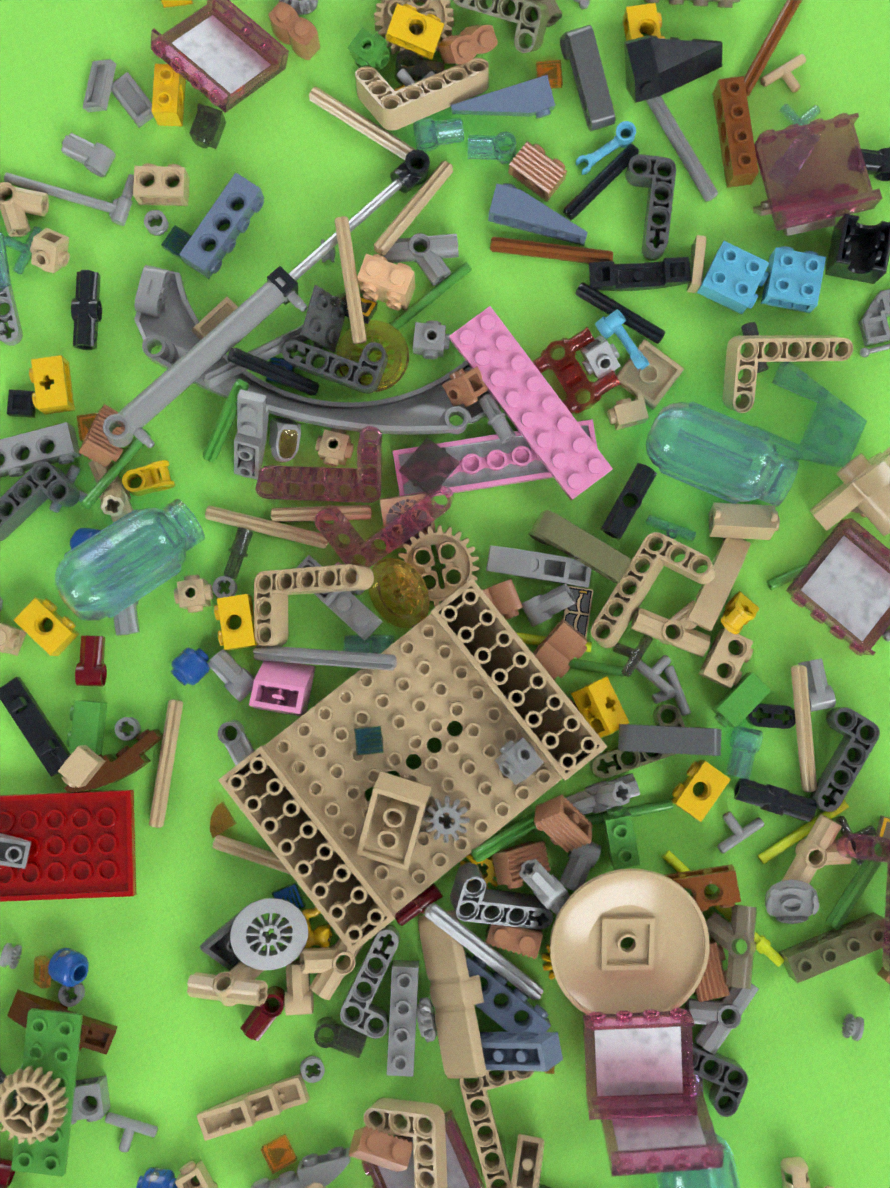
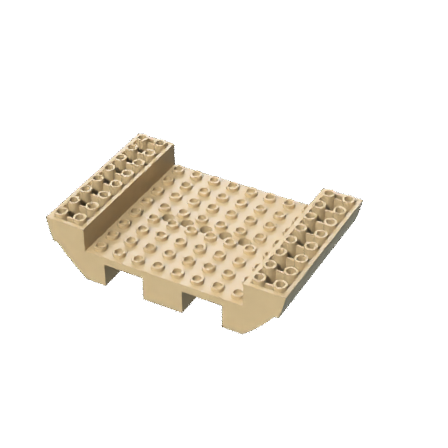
[218,578,607,953]

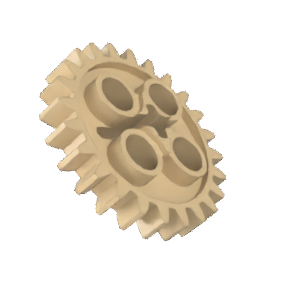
[374,0,454,61]
[397,525,480,608]

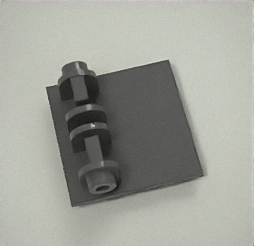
[301,285,347,353]

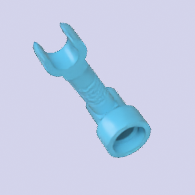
[576,121,636,175]
[595,309,650,370]

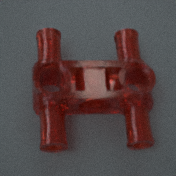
[532,327,621,414]

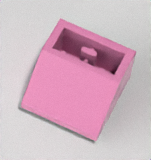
[249,661,315,716]

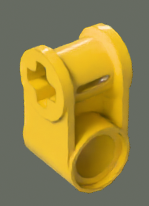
[122,460,175,496]
[721,591,760,635]

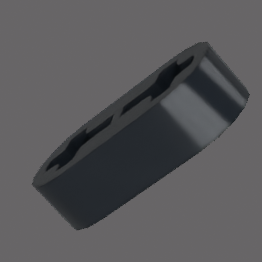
[746,704,796,729]

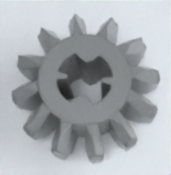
[424,796,470,843]

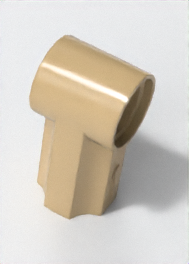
[285,960,314,1016]

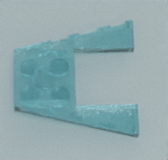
[743,362,867,468]

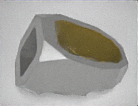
[269,418,301,462]

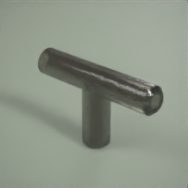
[330,292,366,312]
[612,634,653,677]
[835,816,876,866]

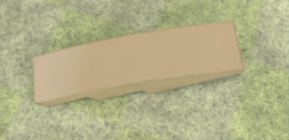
[687,538,751,631]
[196,1074,310,1141]

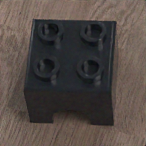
[825,214,890,284]

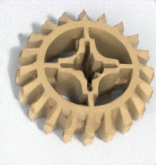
[0,1066,69,1145]

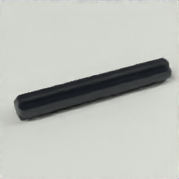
[563,144,639,220]
[576,282,665,344]
[227,348,319,395]

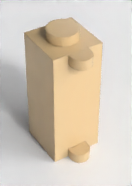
[708,502,780,540]

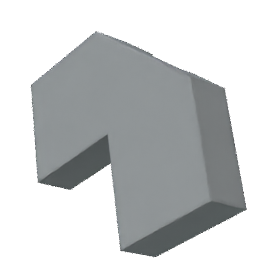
[859,289,890,346]

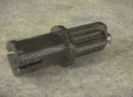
[224,527,253,579]

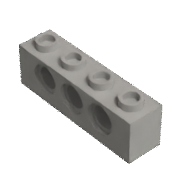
[0,422,81,477]
[387,960,419,1077]

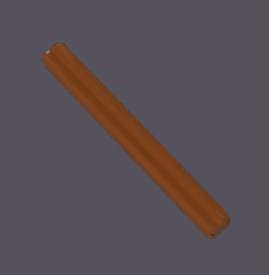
[744,0,802,96]
[490,237,613,264]

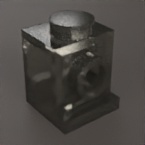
[189,103,226,149]

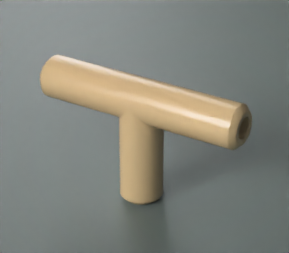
[761,54,806,92]

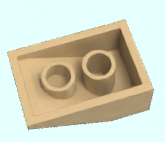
[356,772,432,870]

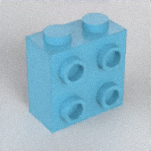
[697,241,769,314]
[761,246,826,313]

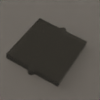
[399,438,460,496]

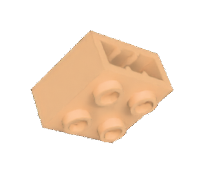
[357,254,415,311]

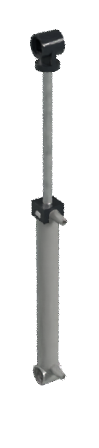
[103,149,430,448]

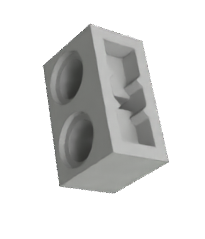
[71,1075,111,1125]

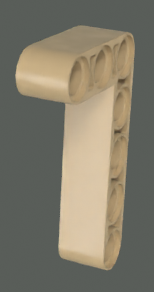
[355,58,489,130]
[723,335,853,413]
[591,532,716,648]
[254,564,374,647]
[459,1070,534,1188]
[363,1098,448,1188]

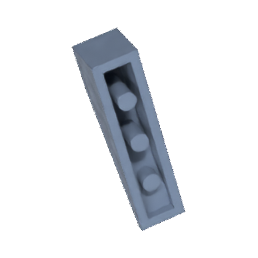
[451,75,555,119]
[488,183,588,246]

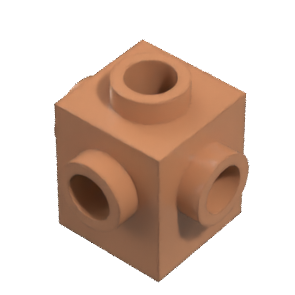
[442,366,489,407]

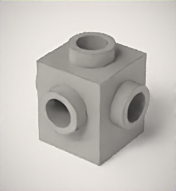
[413,320,450,359]
[579,335,620,379]
[495,738,544,785]

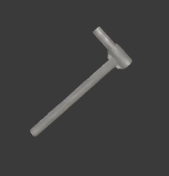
[4,172,134,226]

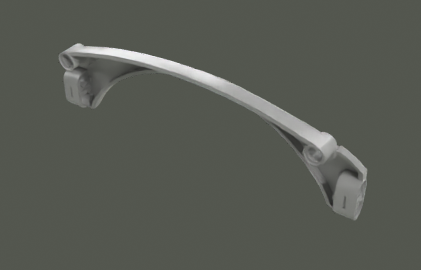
[134,265,499,435]

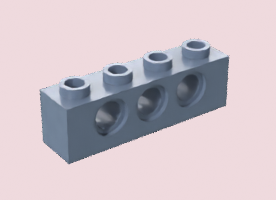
[179,173,264,279]
[465,953,551,1032]
[479,1032,563,1071]

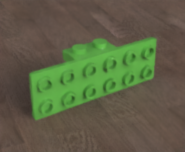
[11,1008,83,1176]

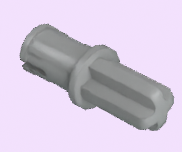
[479,394,516,444]

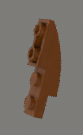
[64,729,163,793]
[7,990,118,1055]

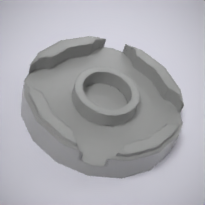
[765,880,819,924]

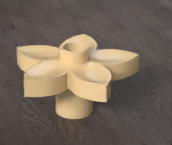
[809,447,890,536]

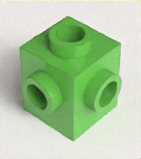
[347,28,391,72]

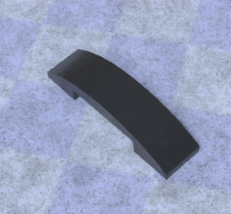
[588,257,691,291]

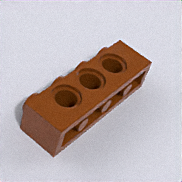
[712,76,759,188]
[664,864,741,912]

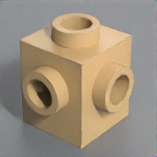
[30,228,70,273]
[315,428,354,467]
[174,575,213,613]

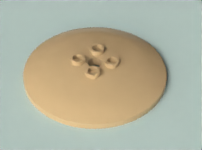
[550,868,710,1022]

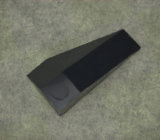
[624,35,722,103]

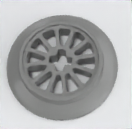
[230,898,308,970]

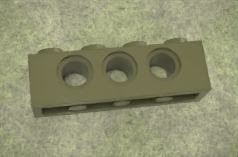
[779,912,890,983]

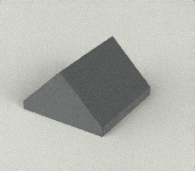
[199,906,270,971]

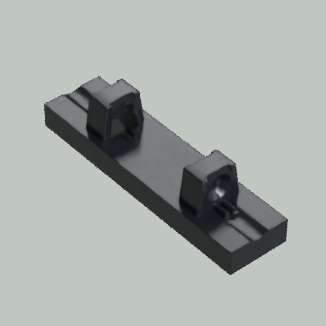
[0,677,71,777]

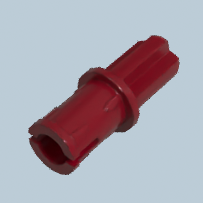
[395,883,443,926]

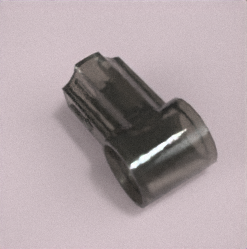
[394,50,445,85]
[314,1017,367,1058]

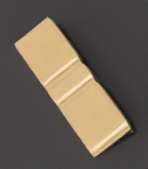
[418,910,487,1079]

